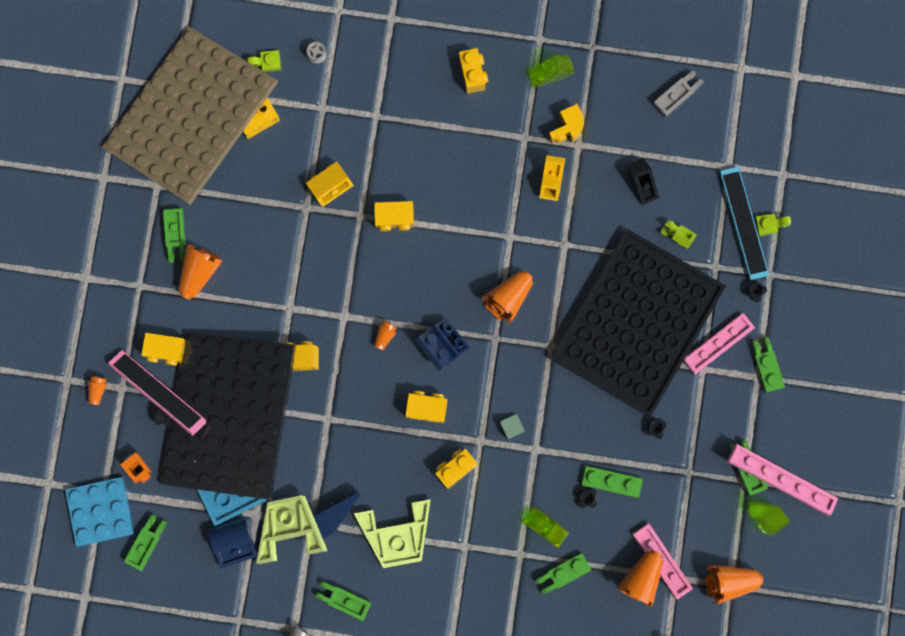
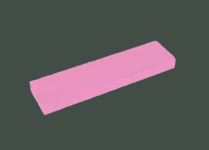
[684,313,755,375]
[632,523,693,600]

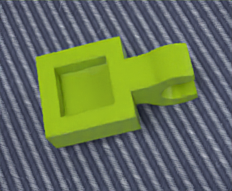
[248,50,281,72]
[756,214,791,236]
[661,220,697,249]

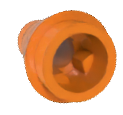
[373,321,397,351]
[88,376,107,405]

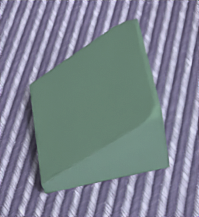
[499,414,525,440]

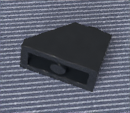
[626,158,660,206]

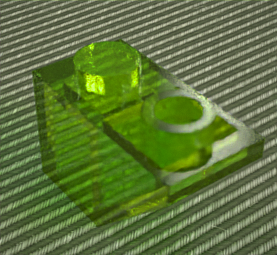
[528,55,574,88]
[745,501,790,536]
[522,507,569,548]

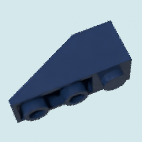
[312,491,361,539]

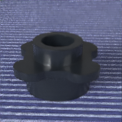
[744,280,767,302]
[645,417,667,439]
[577,489,597,508]

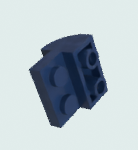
[415,318,470,371]
[208,516,258,569]

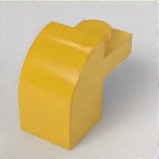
[549,104,584,144]
[539,155,565,201]

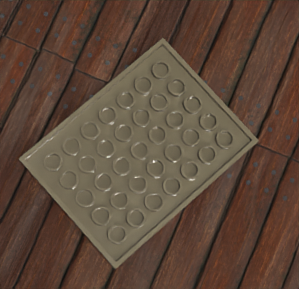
[102,27,278,205]

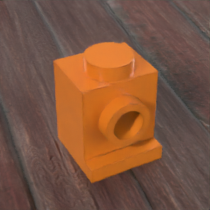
[120,452,152,484]

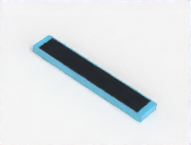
[719,166,769,281]

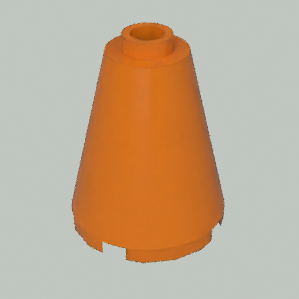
[178,244,223,300]
[482,271,533,324]
[616,550,664,607]
[706,565,763,605]

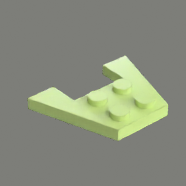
[256,495,327,564]
[354,499,431,568]

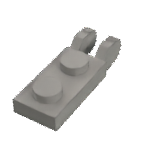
[653,71,704,117]

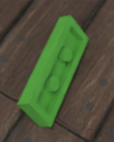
[582,466,643,498]

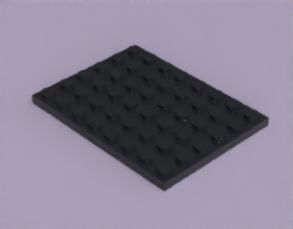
[550,229,726,418]
[160,332,296,500]

